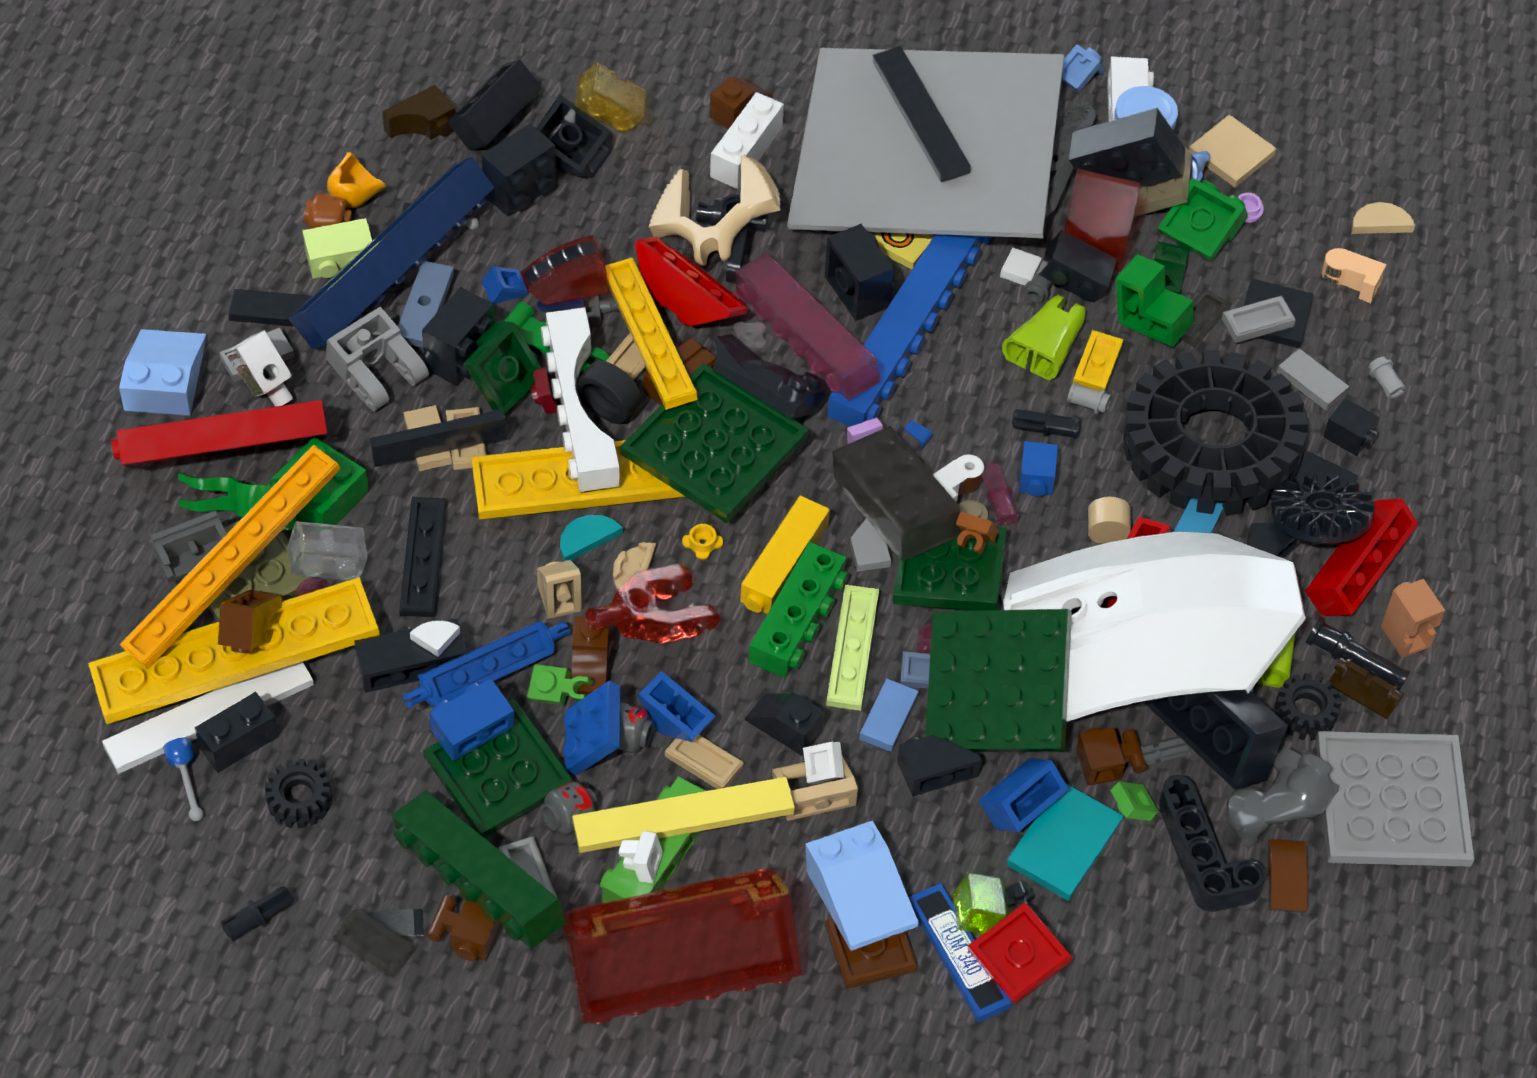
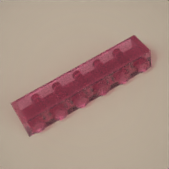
[735,253,881,401]

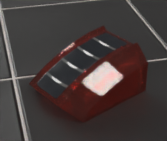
[520,235,609,305]

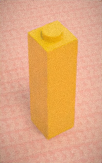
[740,495,830,614]

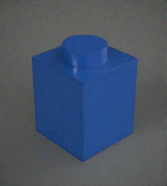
[1018,441,1058,497]

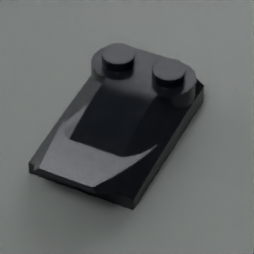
[712,334,826,419]

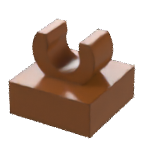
[956,511,999,554]

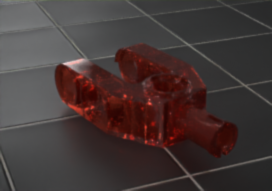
[585,564,721,644]

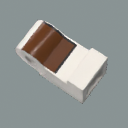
[923,454,984,518]

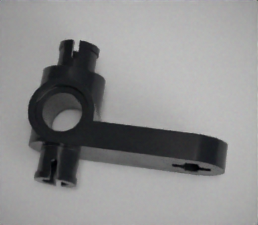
[696,194,768,284]

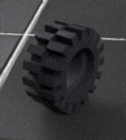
[1274,673,1341,741]
[265,759,332,829]

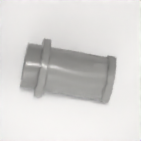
[1369,356,1406,400]
[1067,382,1112,415]

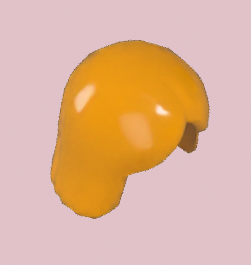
[327,152,386,209]

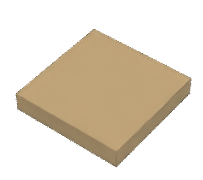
[1189,115,1277,188]

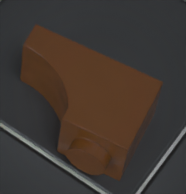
[218,590,282,653]
[570,616,610,697]

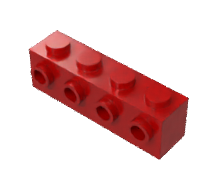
[1305,498,1419,616]

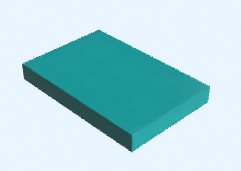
[1006,783,1124,901]

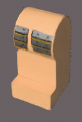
[1322,248,1386,303]

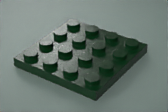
[620,363,809,523]
[925,609,1072,752]

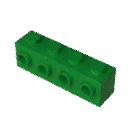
[749,542,849,678]

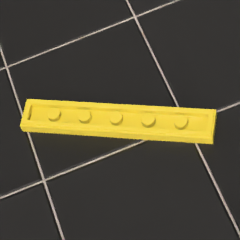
[572,777,794,853]

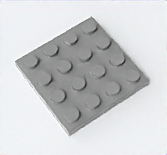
[1316,731,1474,867]

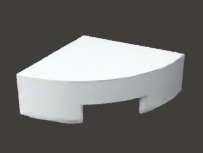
[410,621,460,657]

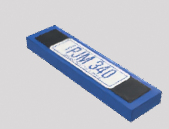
[909,883,1012,1023]

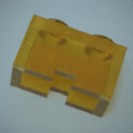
[575,62,646,133]

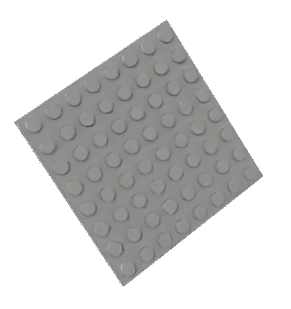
[787,48,1064,238]

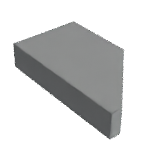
[850,510,891,572]

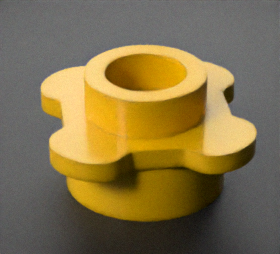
[682,524,723,560]

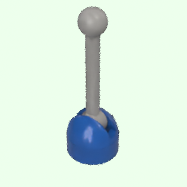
[163,738,203,821]

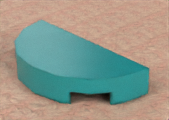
[560,515,623,561]

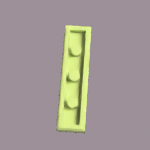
[826,585,879,711]

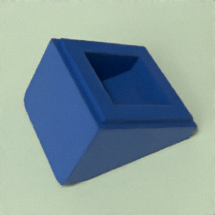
[482,266,529,304]

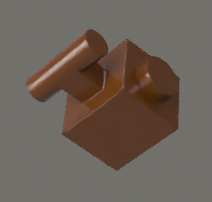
[1076,727,1147,786]
[427,896,502,961]

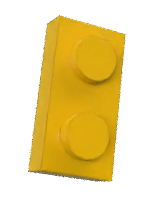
[1073,330,1124,391]

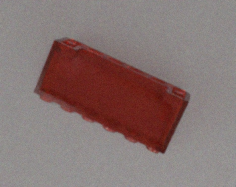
[562,869,802,1024]

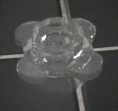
[733,322,766,351]

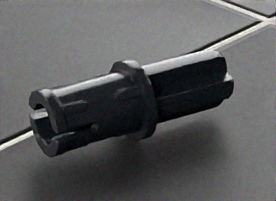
[1012,409,1079,439]
[220,886,293,942]

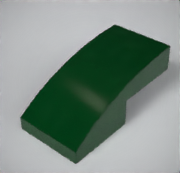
[1154,241,1189,294]

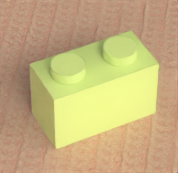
[302,218,372,279]

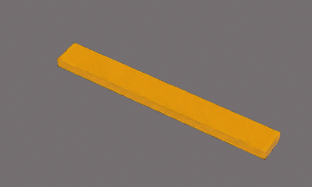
[120,445,340,669]

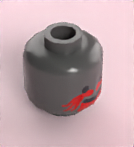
[618,702,654,753]

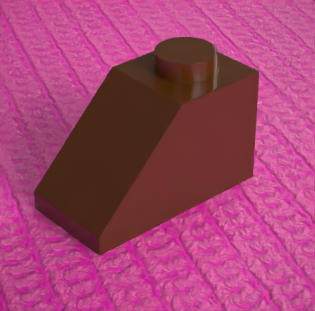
[709,76,773,130]

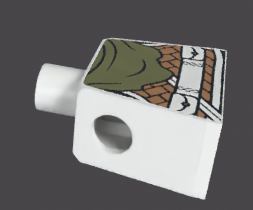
[225,330,293,407]

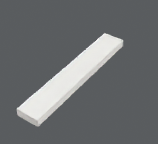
[102,662,314,774]

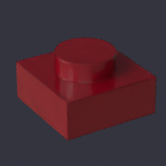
[531,367,559,414]

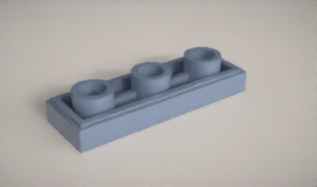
[398,261,454,347]

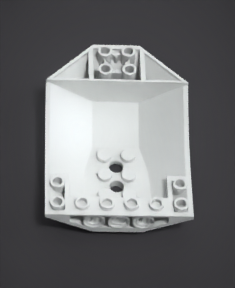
[1003,532,1306,722]

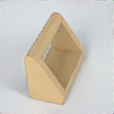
[772,757,858,821]

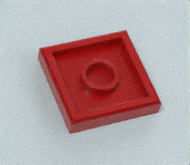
[967,902,1072,1005]

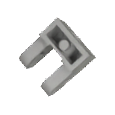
[326,307,429,411]

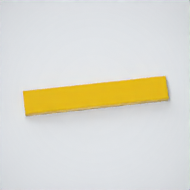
[602,257,697,410]

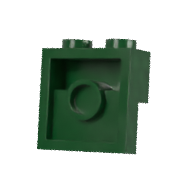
[463,321,541,415]

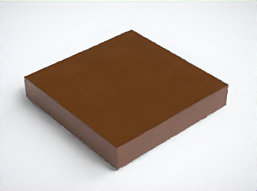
[825,919,917,989]

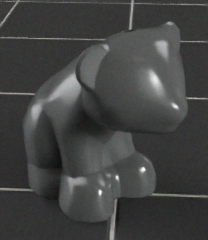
[1226,748,1339,848]

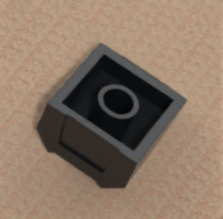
[535,94,613,178]

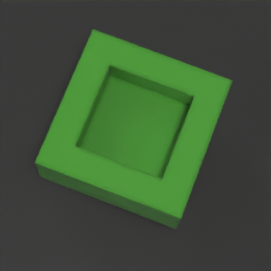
[1110,781,1159,821]

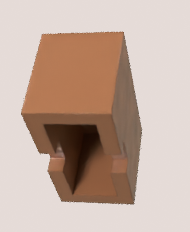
[1381,578,1445,658]

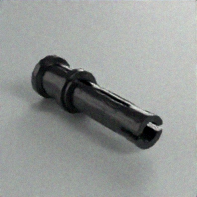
[1305,616,1411,691]

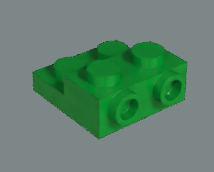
[1157,178,1248,262]

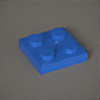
[564,681,620,775]

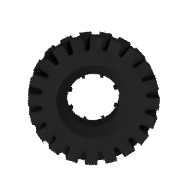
[1123,350,1308,514]

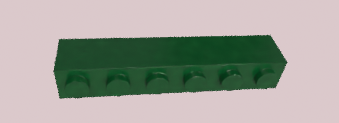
[391,790,566,950]

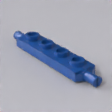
[403,621,570,708]

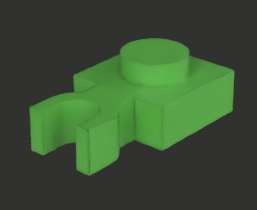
[527,664,593,706]

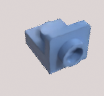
[1062,44,1105,93]

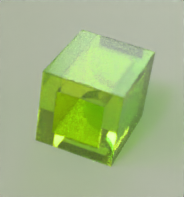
[953,873,1007,934]

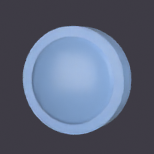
[1114,86,1178,130]

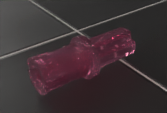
[983,462,1019,526]

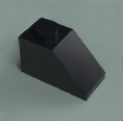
[745,693,825,757]
[897,735,981,797]

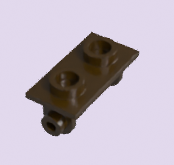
[1328,657,1404,719]

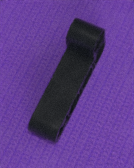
[1158,775,1266,912]

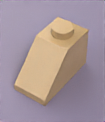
[537,560,582,619]

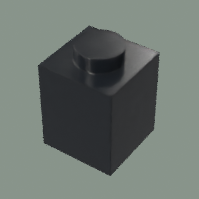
[1323,398,1380,456]

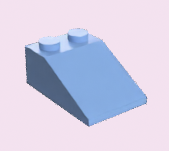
[119,329,207,415]
[806,821,918,951]

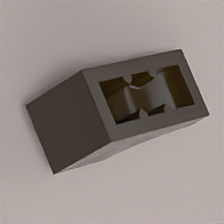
[382,85,456,140]

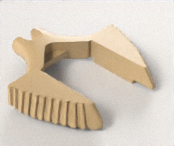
[649,155,780,266]

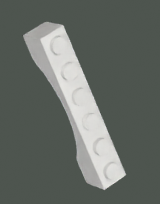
[541,307,619,492]

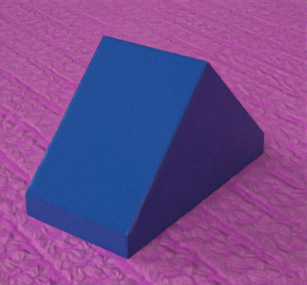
[638,671,715,742]

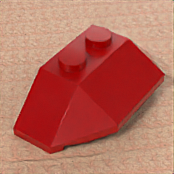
[635,236,748,326]

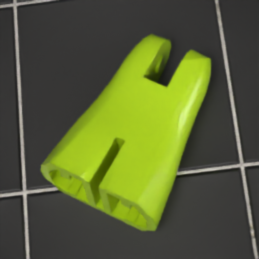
[1002,294,1086,381]

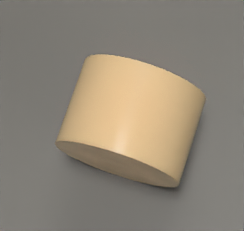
[1088,497,1131,543]

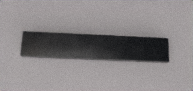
[872,46,970,182]

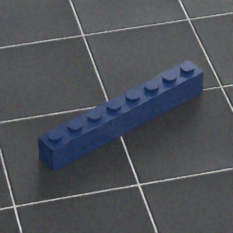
[288,157,495,349]

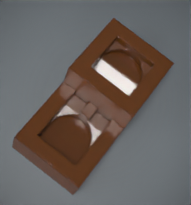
[1267,839,1308,913]

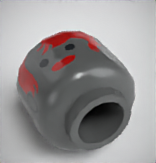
[541,781,597,835]

